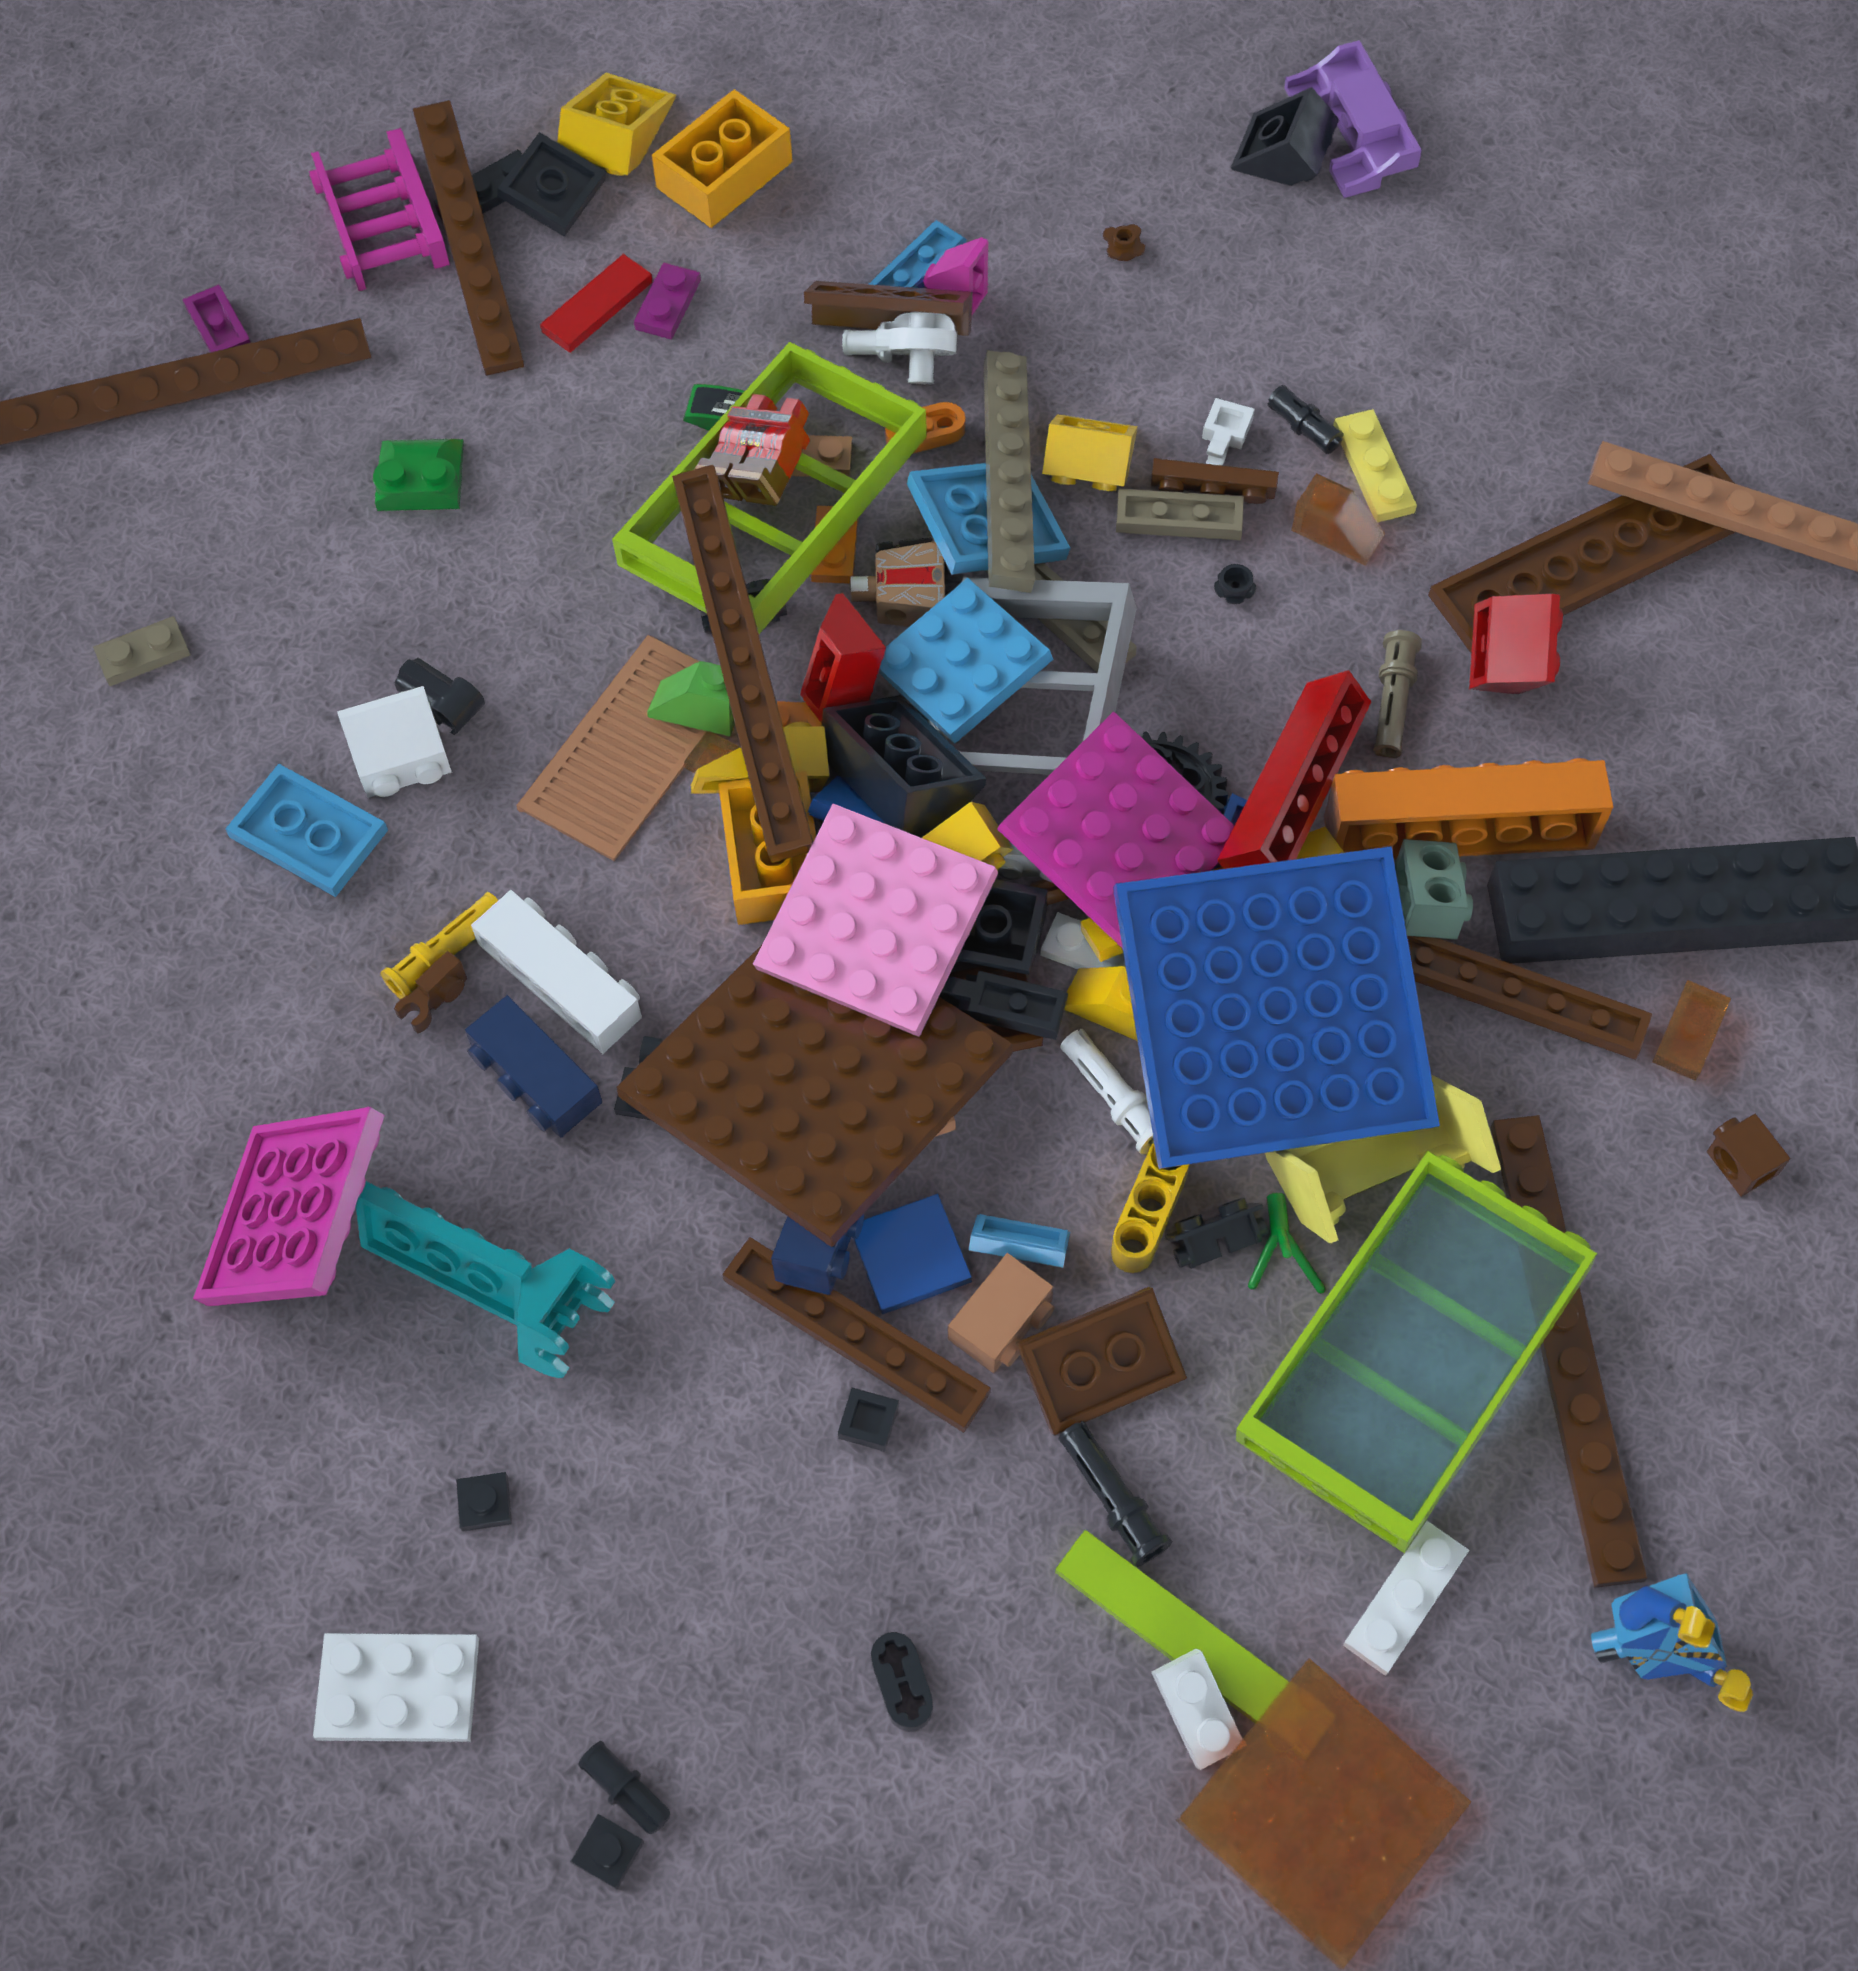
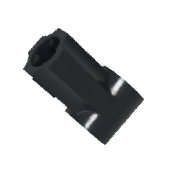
[394,658,485,735]

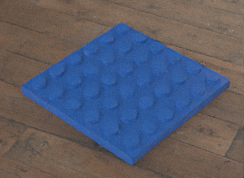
[1113,846,1440,1169]

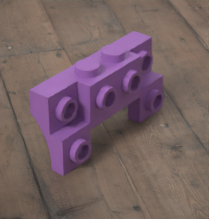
[1284,40,1422,198]

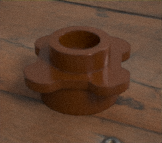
[1103,224,1145,261]

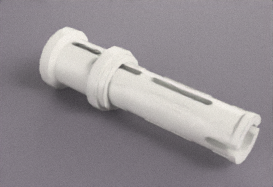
[1060,1029,1154,1155]

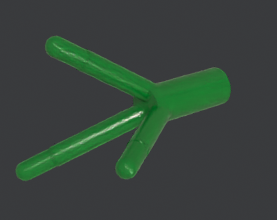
[1248,1193,1325,1294]

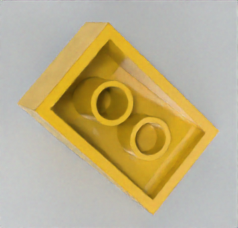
[557,73,676,176]

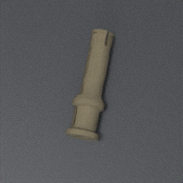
[1373,630,1422,758]

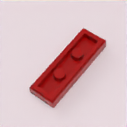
[540,253,653,353]

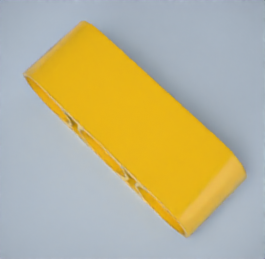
[1111,1142,1190,1273]

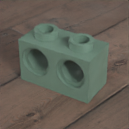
[1395,839,1473,939]

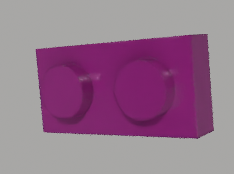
[634,262,701,340]
[182,284,251,352]

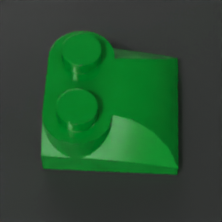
[373,439,464,511]

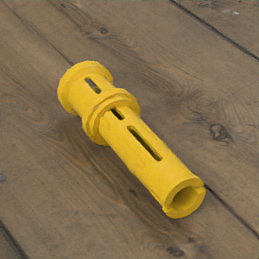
[380,892,498,999]

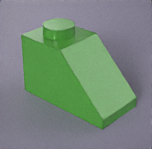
[647,661,735,736]

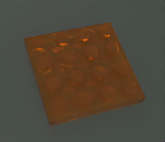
[1176,1658,1471,1969]

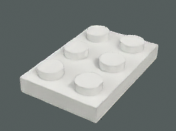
[313,1634,479,1742]

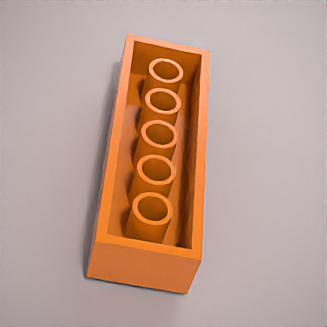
[1324,758,1613,860]

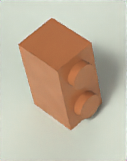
[948,1253,1055,1374]

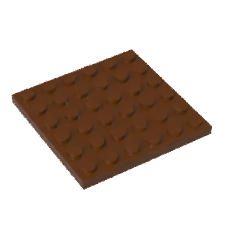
[616,945,1013,1247]

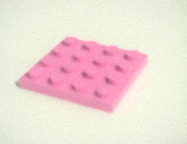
[753,804,998,1037]

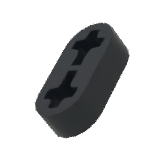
[871,1632,933,1732]

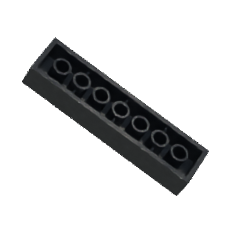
[1487,837,1858,964]

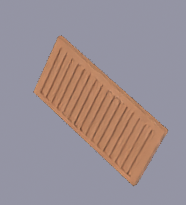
[516,635,711,862]

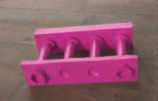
[309,128,450,291]

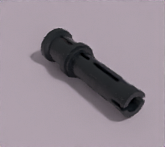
[1058,1421,1173,1567]

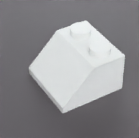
[337,686,452,798]

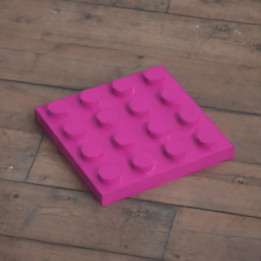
[997,711,1234,949]
[193,1107,385,1306]

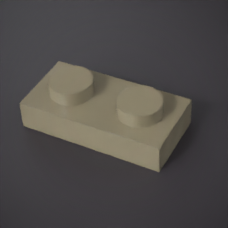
[93,616,191,686]

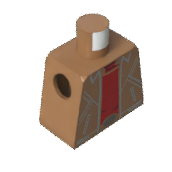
[851,541,945,627]

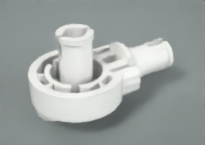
[842,312,957,384]

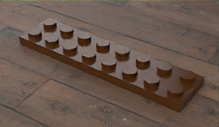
[1428,454,1735,653]

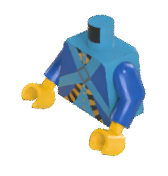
[1591,1573,1753,1712]

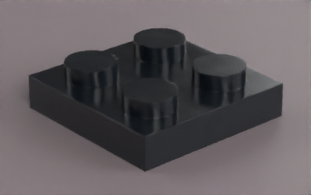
[498,132,606,237]

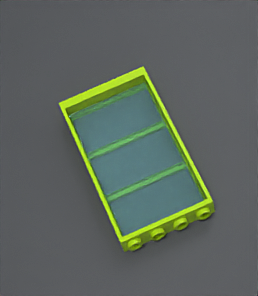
[1236,1151,1597,1553]

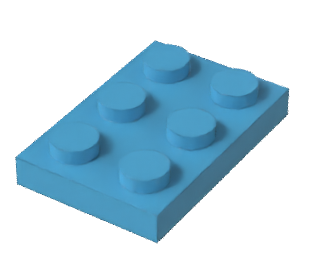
[225,764,388,897]

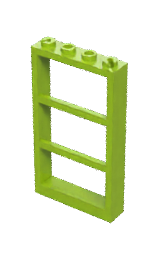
[612,342,927,634]

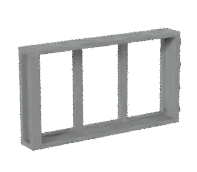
[921,577,1137,882]

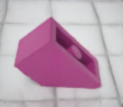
[924,237,988,315]

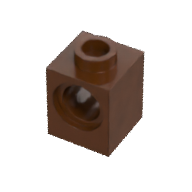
[1707,1113,1791,1197]

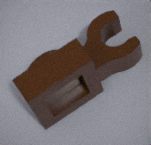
[394,950,467,1034]

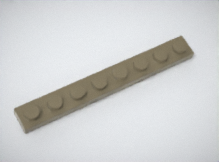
[984,350,1035,593]

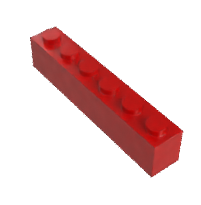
[1217,670,1371,869]

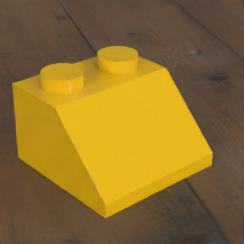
[1042,414,1138,491]

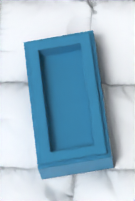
[969,1214,1070,1268]

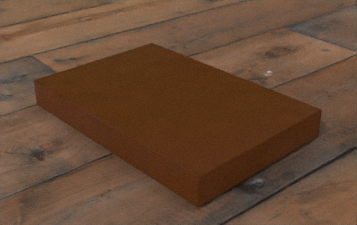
[1016,1287,1187,1436]

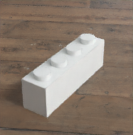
[471,890,642,1054]

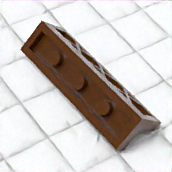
[804,281,972,336]

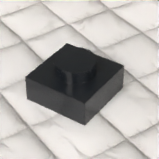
[837,1387,899,1452]
[456,1472,512,1532]
[570,1814,644,1890]

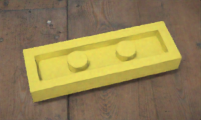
[1333,409,1417,523]

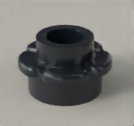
[1214,564,1256,604]

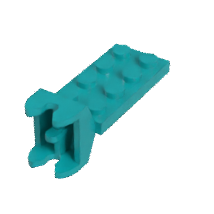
[355,1180,615,1378]

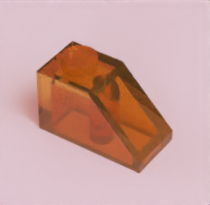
[1291,473,1385,566]

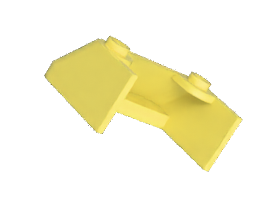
[1265,1075,1501,1244]

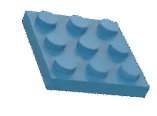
[906,463,1070,574]
[878,578,1054,744]

